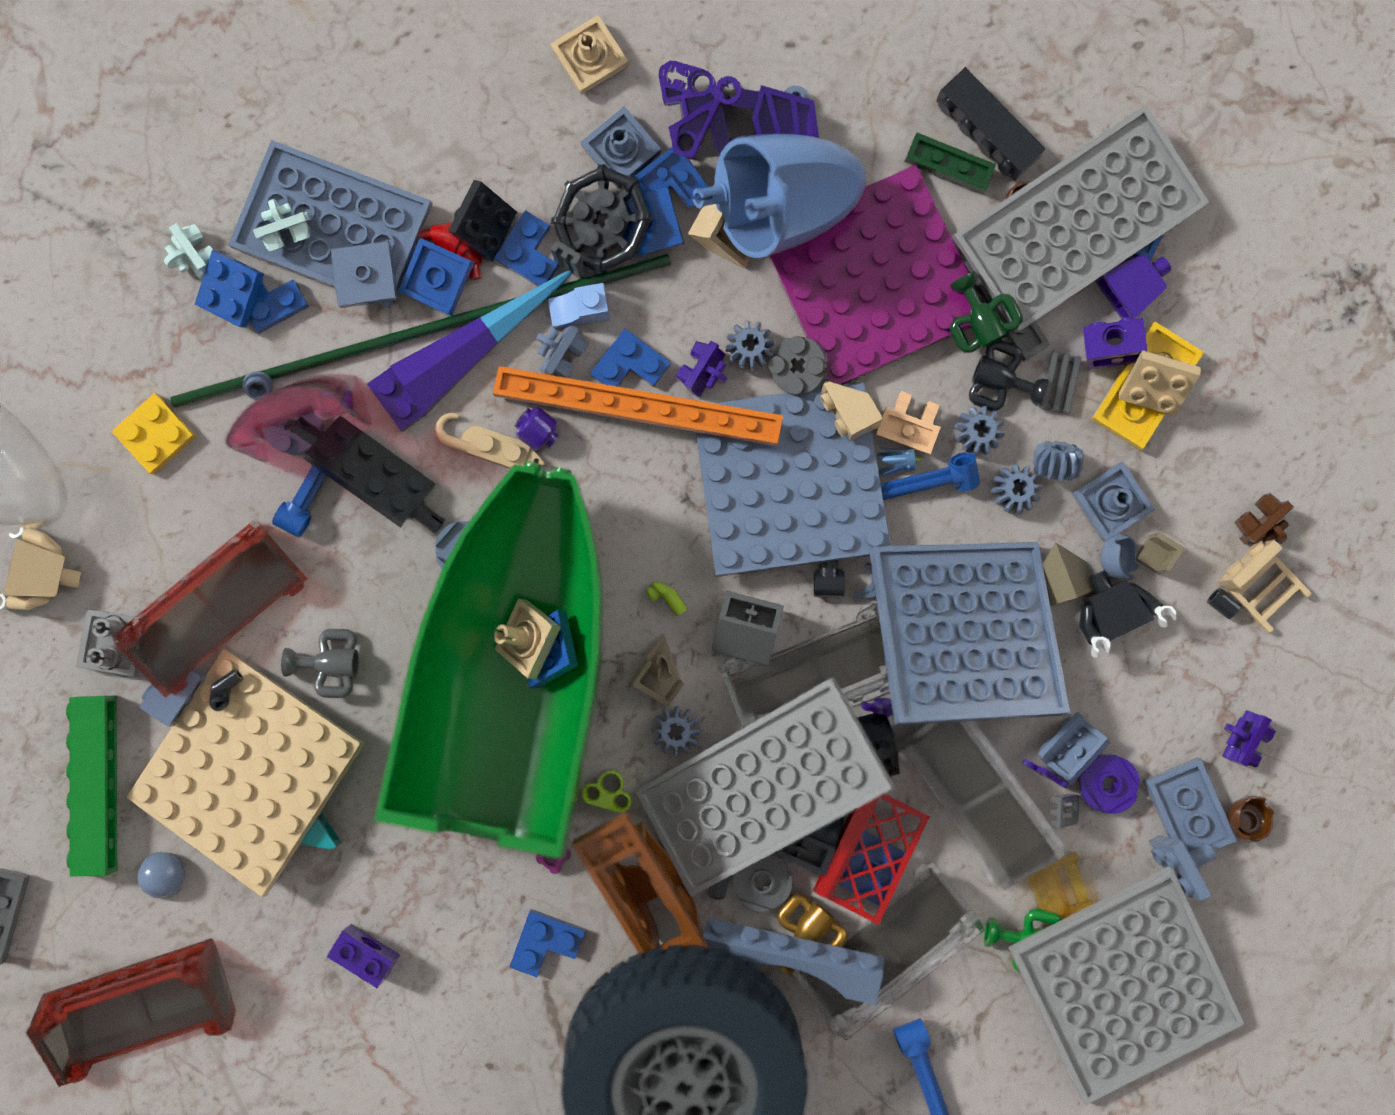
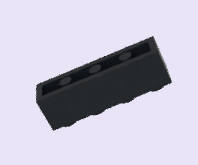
[936,67,1046,181]

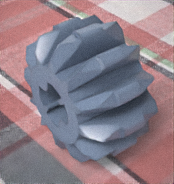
[725,320,775,371]
[954,406,1005,456]
[1033,441,1084,482]
[991,464,1042,514]
[651,706,701,757]

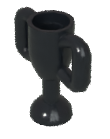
[969,340,1049,411]

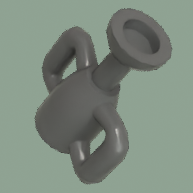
[281,629,359,698]

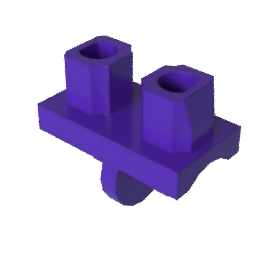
[676,341,728,398]
[1222,710,1276,767]

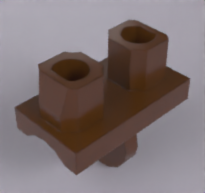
[1234,493,1294,544]

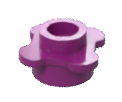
[536,848,571,874]

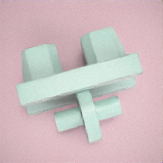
[253,199,311,252]
[164,223,214,281]

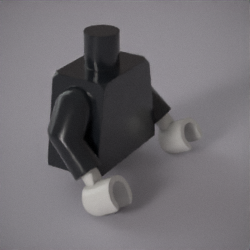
[1079,570,1176,658]

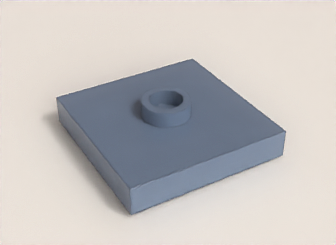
[331,241,398,308]

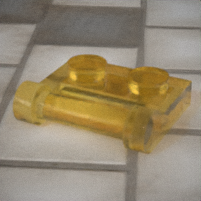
[1024,851,1094,926]

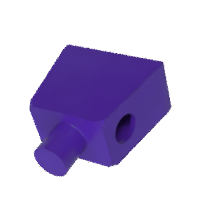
[1095,254,1172,319]

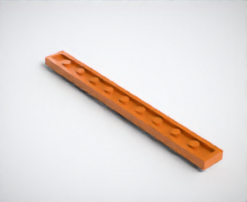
[492,366,783,446]

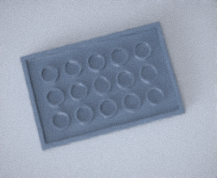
[228,140,433,309]

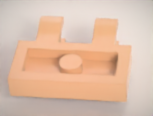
[875,391,941,455]

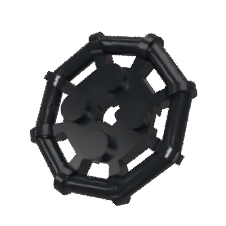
[551,164,653,274]

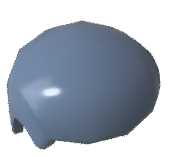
[1100,534,1139,580]
[137,852,186,899]

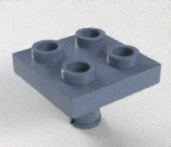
[580,106,661,189]
[1071,461,1155,542]
[1149,835,1216,901]

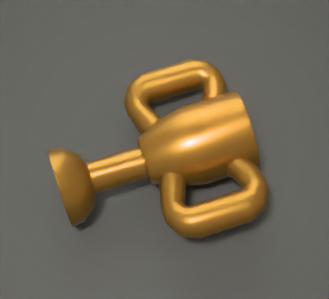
[776,893,848,977]

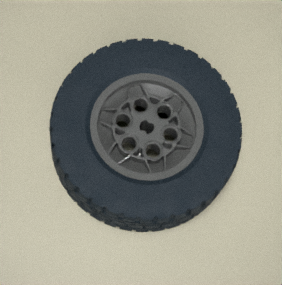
[561,945,808,1115]

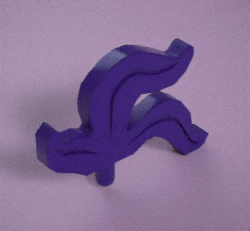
[861,697,893,717]
[1022,759,1069,789]

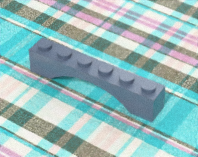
[704,918,885,1005]

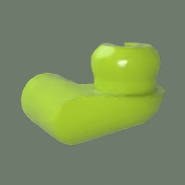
[646,581,687,616]

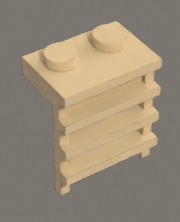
[1217,540,1312,633]

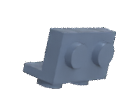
[1038,712,1111,786]

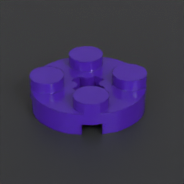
[1077,754,1140,814]

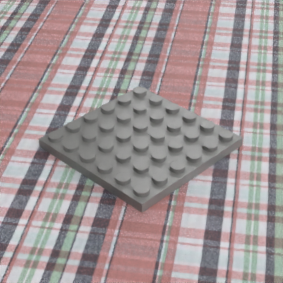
[1008,866,1244,1106]

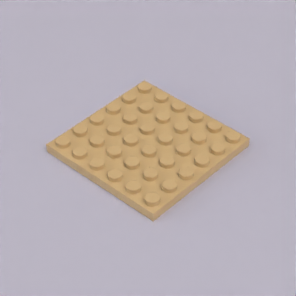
[126,648,364,897]

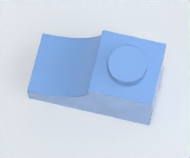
[548,283,610,329]

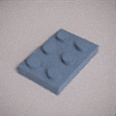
[1143,758,1237,852]

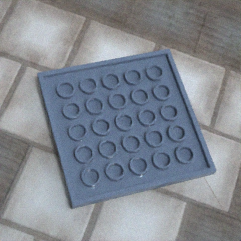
[696,383,891,577]
[869,542,1070,726]

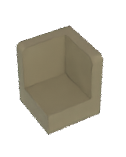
[1135,532,1185,575]

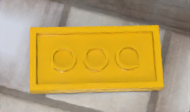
[1091,321,1204,450]

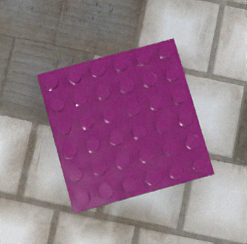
[768,165,983,385]

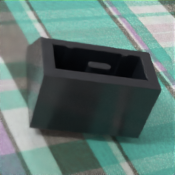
[857,713,900,777]
[772,816,845,877]

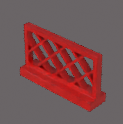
[812,793,930,925]

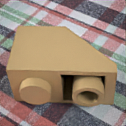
[820,381,883,442]

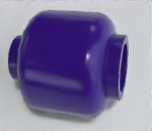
[514,407,559,451]

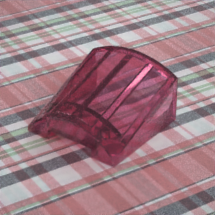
[225,374,373,463]

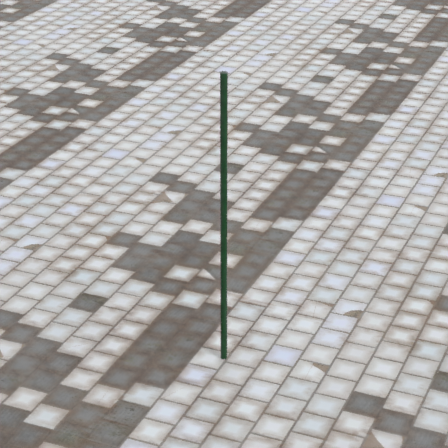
[170,254,671,408]

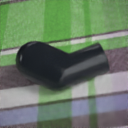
[209,668,244,711]

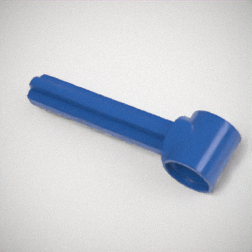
[881,452,980,500]
[272,465,327,538]
[893,1018,949,1115]

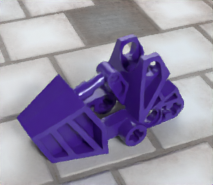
[658,60,819,158]

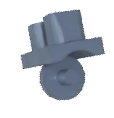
[536,325,588,378]

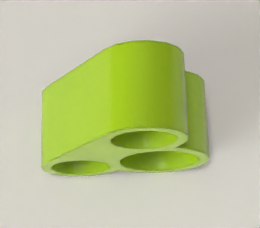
[582,769,632,813]

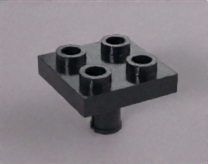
[448,180,517,262]

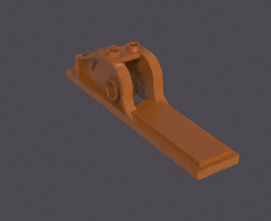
[572,812,710,1060]

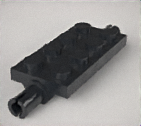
[290,415,446,534]

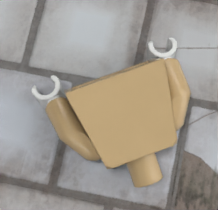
[0,521,82,610]

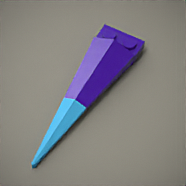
[367,271,571,432]

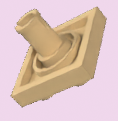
[550,15,629,95]
[1119,350,1200,416]
[494,598,561,679]

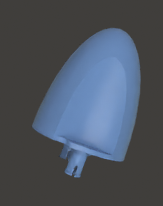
[692,134,866,258]

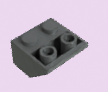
[711,590,784,666]

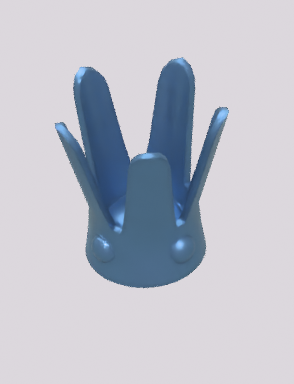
[877,447,922,477]

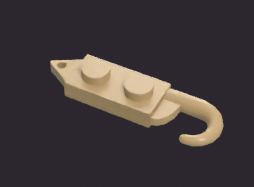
[435,413,545,468]

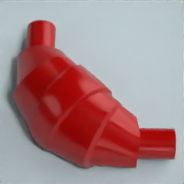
[418,222,483,280]

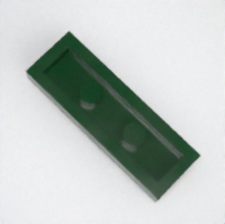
[904,132,996,194]

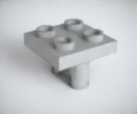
[76,609,149,676]

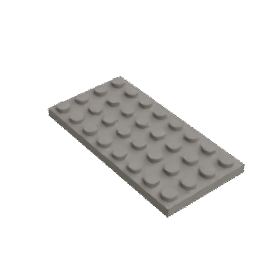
[952,105,1210,334]
[635,677,895,897]

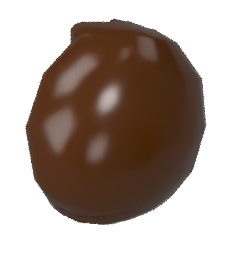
[1228,796,1274,842]

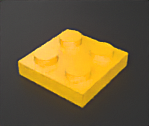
[111,393,197,475]

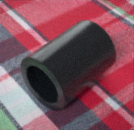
[1207,587,1242,619]

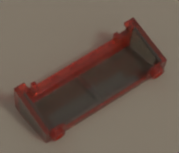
[112,520,308,698]
[26,938,236,1087]

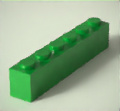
[66,695,118,877]

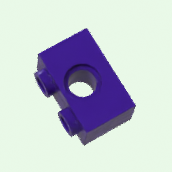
[1083,317,1148,370]
[326,924,400,988]

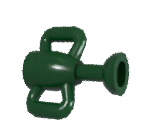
[950,272,1023,353]

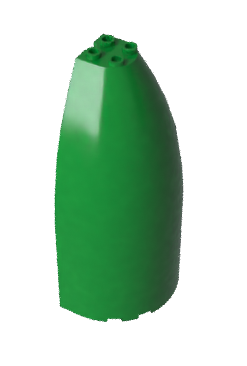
[374,462,604,858]

